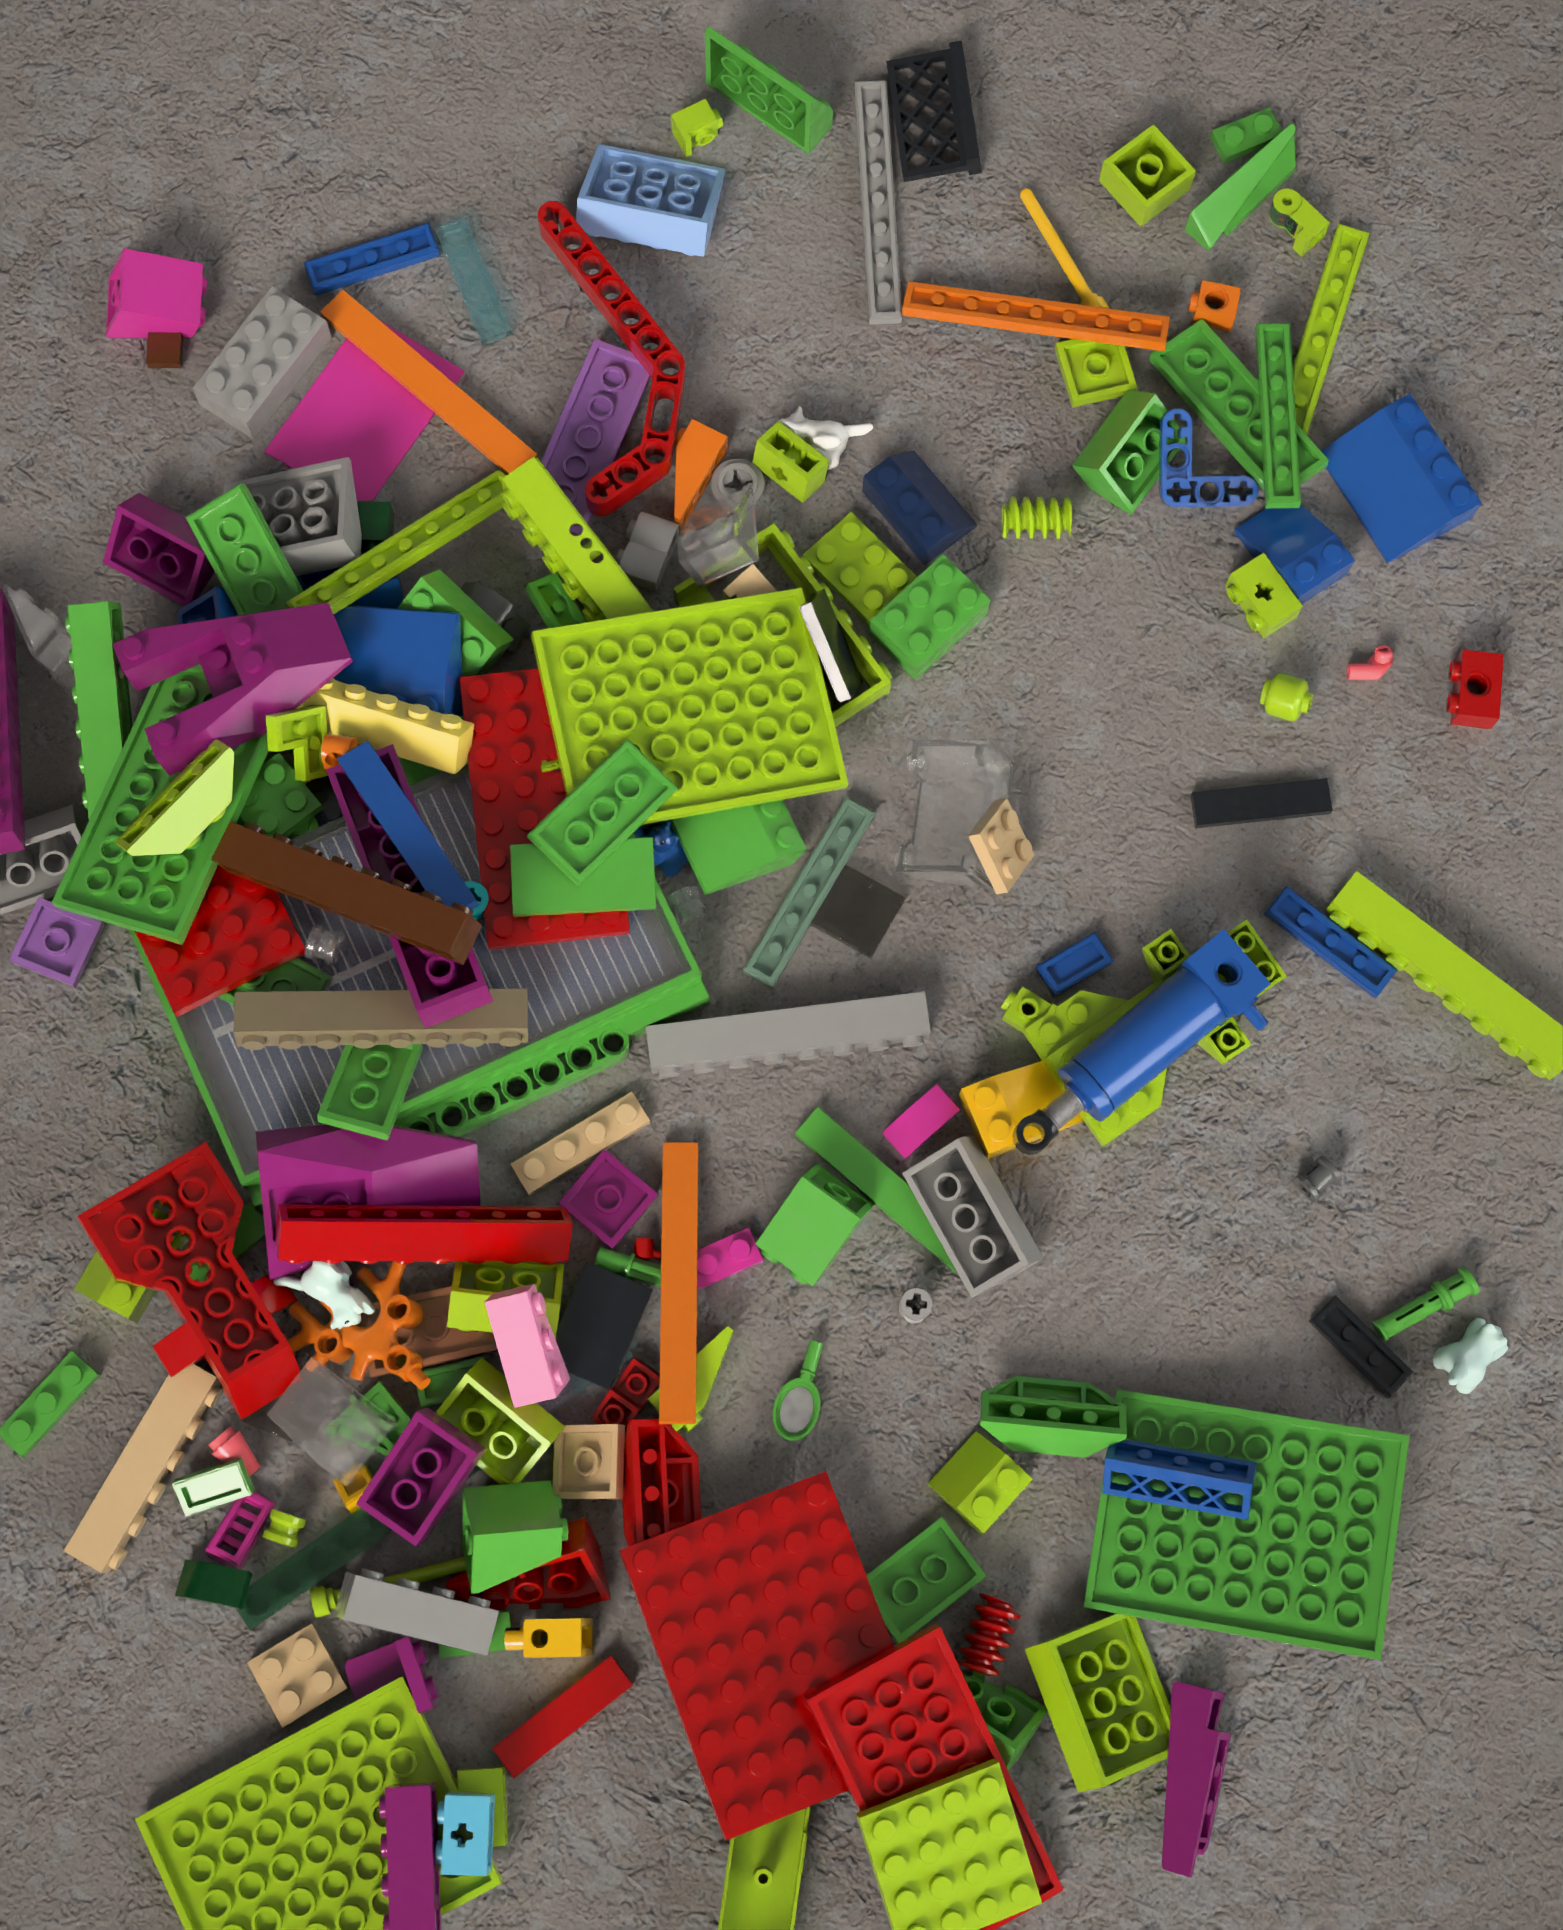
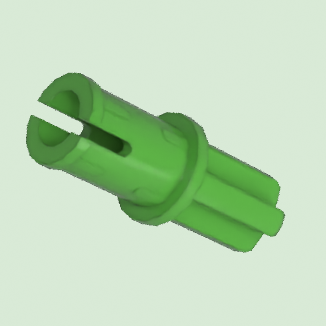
[595,1246,661,1287]

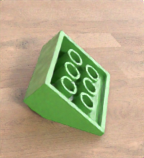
[705,26,833,154]
[669,800,807,895]

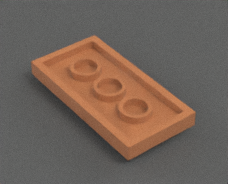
[360,1286,498,1378]

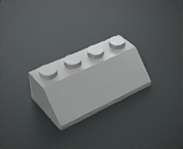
[0,804,84,915]
[902,1135,1044,1298]

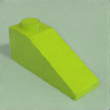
[648,1326,733,1433]

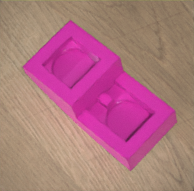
[882,1084,961,1159]

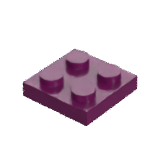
[558,1149,659,1250]

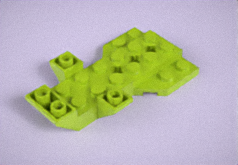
[1022,919,1287,1146]

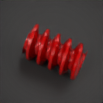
[957,1592,1021,1676]

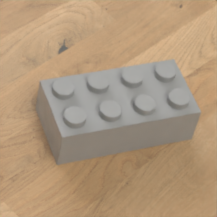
[192,286,332,440]

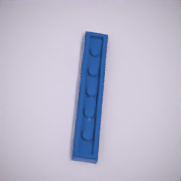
[337,740,478,910]

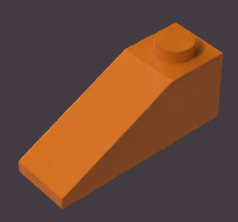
[674,419,728,532]

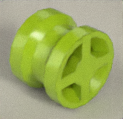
[262,1509,307,1548]

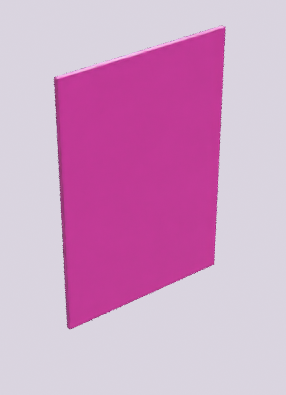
[264,320,465,501]

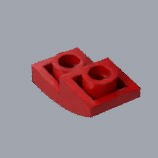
[590,1356,660,1432]

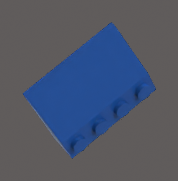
[1321,393,1482,564]
[334,605,464,717]

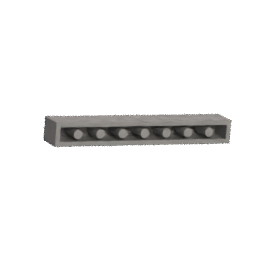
[646,991,931,1078]

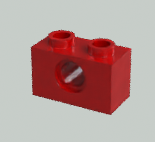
[1446,649,1504,729]

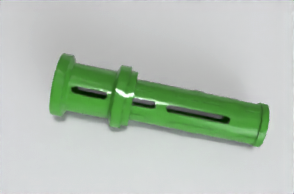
[1373,1266,1480,1342]

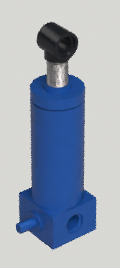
[1012,929,1271,1155]

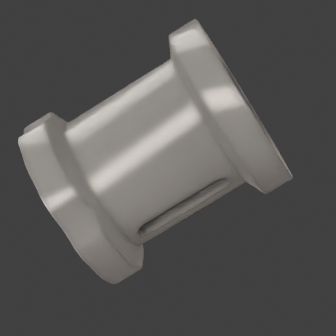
[898,1288,933,1324]

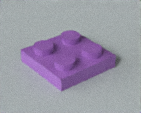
[9,897,105,988]

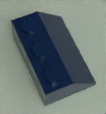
[862,451,977,565]

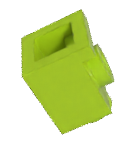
[671,98,723,157]
[1001,986,1059,1034]

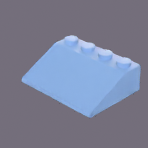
[576,144,725,257]

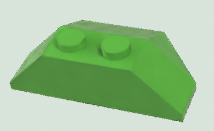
[980,1376,1127,1458]

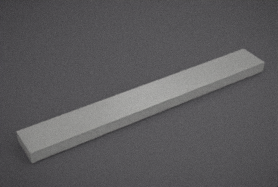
[854,80,902,325]

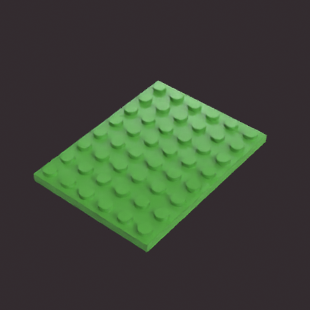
[1084,1389,1410,1660]

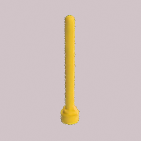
[1020,188,1110,309]

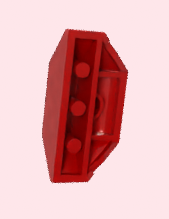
[622,1419,702,1547]

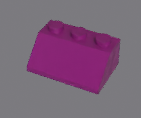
[103,493,215,606]

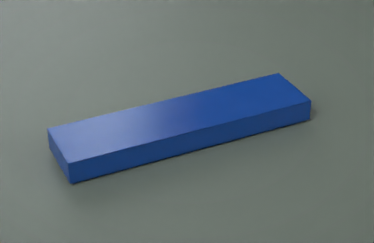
[303,223,440,296]
[1264,886,1398,998]

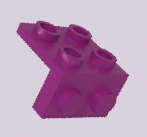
[345,1636,439,1714]

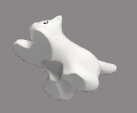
[779,406,873,470]

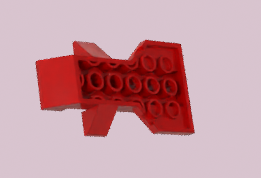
[77,1142,305,1420]

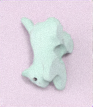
[273,1261,375,1330]
[1432,1318,1508,1394]

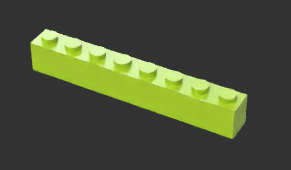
[1325,871,1563,1080]

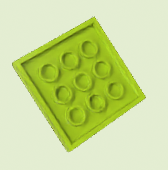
[856,1758,1042,1930]

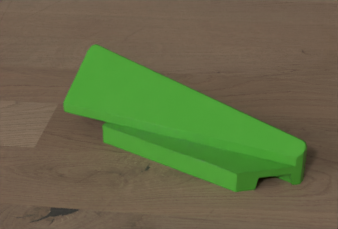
[1184,123,1296,252]

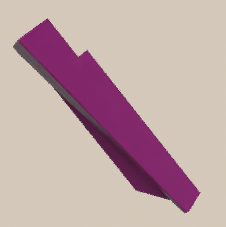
[1162,1682,1231,1877]

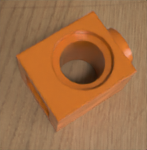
[1188,280,1241,332]

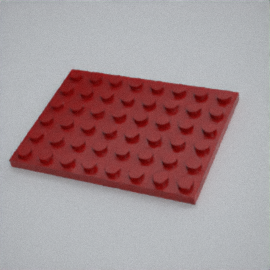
[619,1471,893,1841]

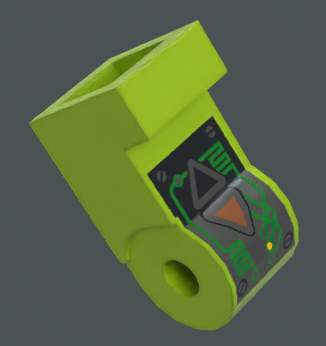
[1269,188,1330,257]

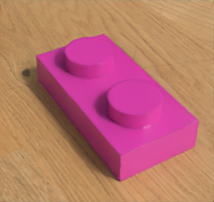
[697,1227,763,1290]

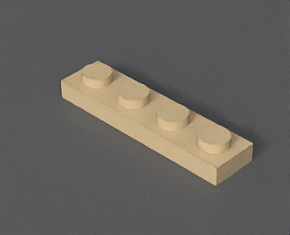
[510,1092,650,1196]

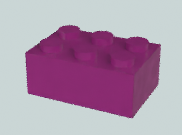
[356,1407,487,1546]

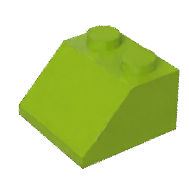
[927,1431,1033,1535]

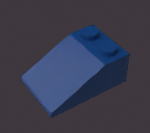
[1234,504,1355,604]

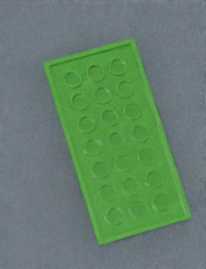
[51,664,268,945]

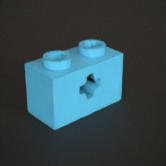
[435,1792,495,1876]

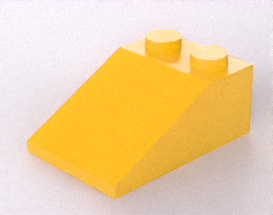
[958,1061,1083,1159]

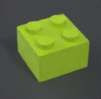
[1099,124,1196,227]

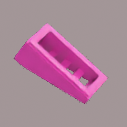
[205,1492,275,1569]

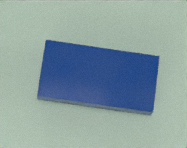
[1035,932,1114,998]

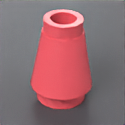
[208,1426,261,1476]

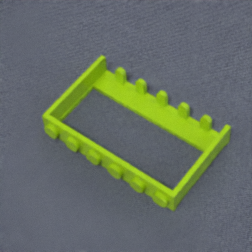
[673,523,892,727]

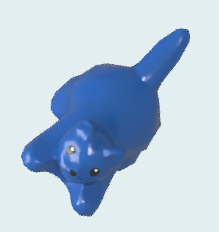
[634,820,689,877]

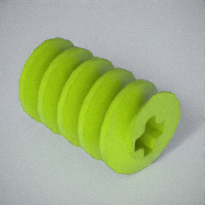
[1001,496,1072,540]

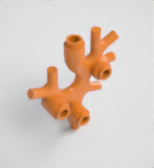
[287,1261,431,1390]

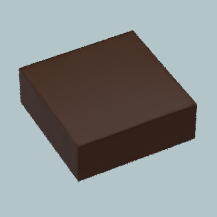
[146,332,183,368]

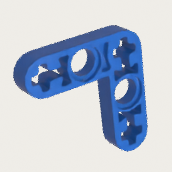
[1159,408,1258,507]

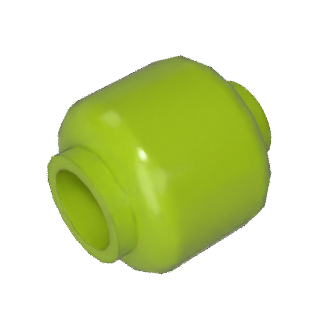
[1260,673,1314,722]

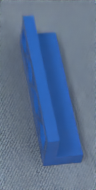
[1102,1439,1257,1520]

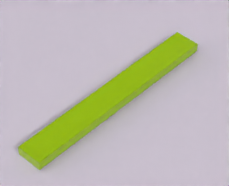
[1293,223,1369,435]
[286,469,506,614]

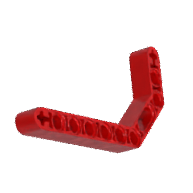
[538,201,685,516]

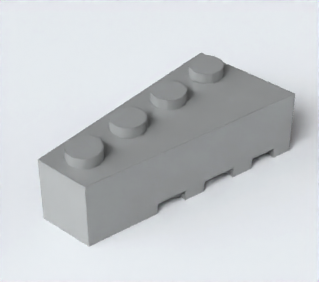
[334,1568,499,1656]

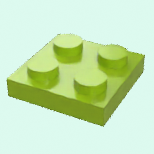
[1054,339,1137,408]

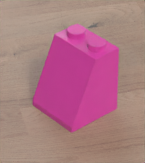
[105,248,207,338]

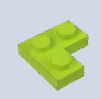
[266,705,328,781]

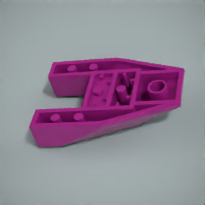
[113,603,353,776]

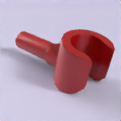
[634,1238,661,1260]

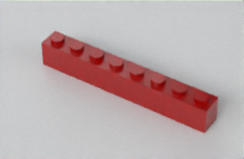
[275,1204,573,1265]

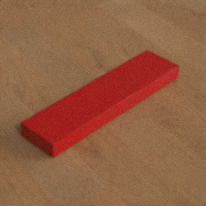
[492,1655,633,1778]

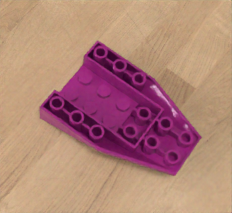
[255,1124,481,1280]

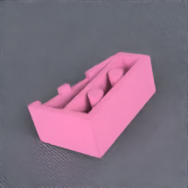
[485,1284,570,1408]

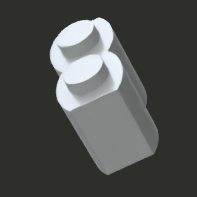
[615,511,679,592]

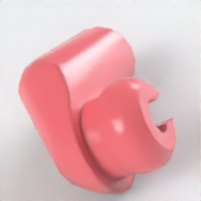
[1346,645,1393,680]

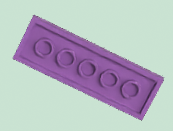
[541,338,651,540]

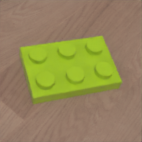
[803,512,917,626]

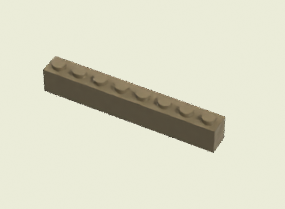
[233,988,528,1050]

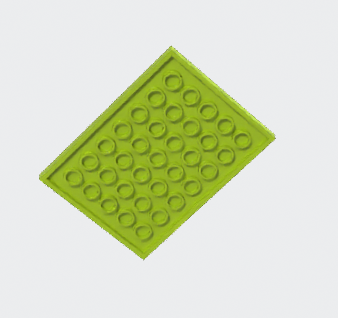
[531,588,849,825]
[135,1675,504,1930]

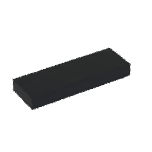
[1309,1295,1414,1398]

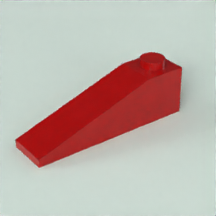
[446,1518,610,1610]

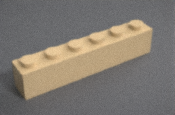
[64,1364,223,1574]

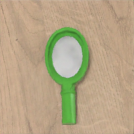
[773,1340,823,1441]

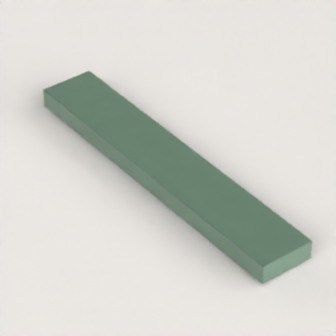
[743,796,876,989]

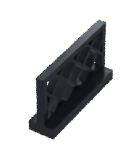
[886,40,982,182]

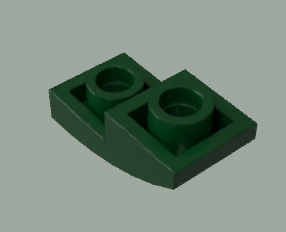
[175,1559,252,1610]

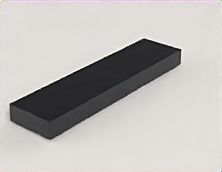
[1190,778,1333,828]

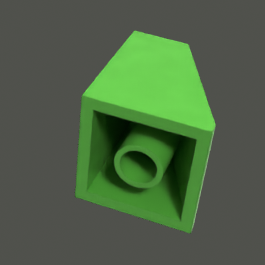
[755,1163,875,1286]
[461,1480,568,1594]

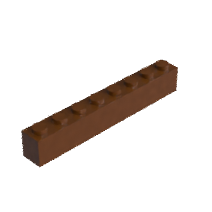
[211,821,482,965]

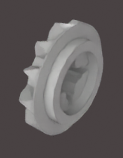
[711,459,764,511]

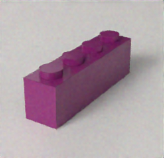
[379,1782,442,1930]

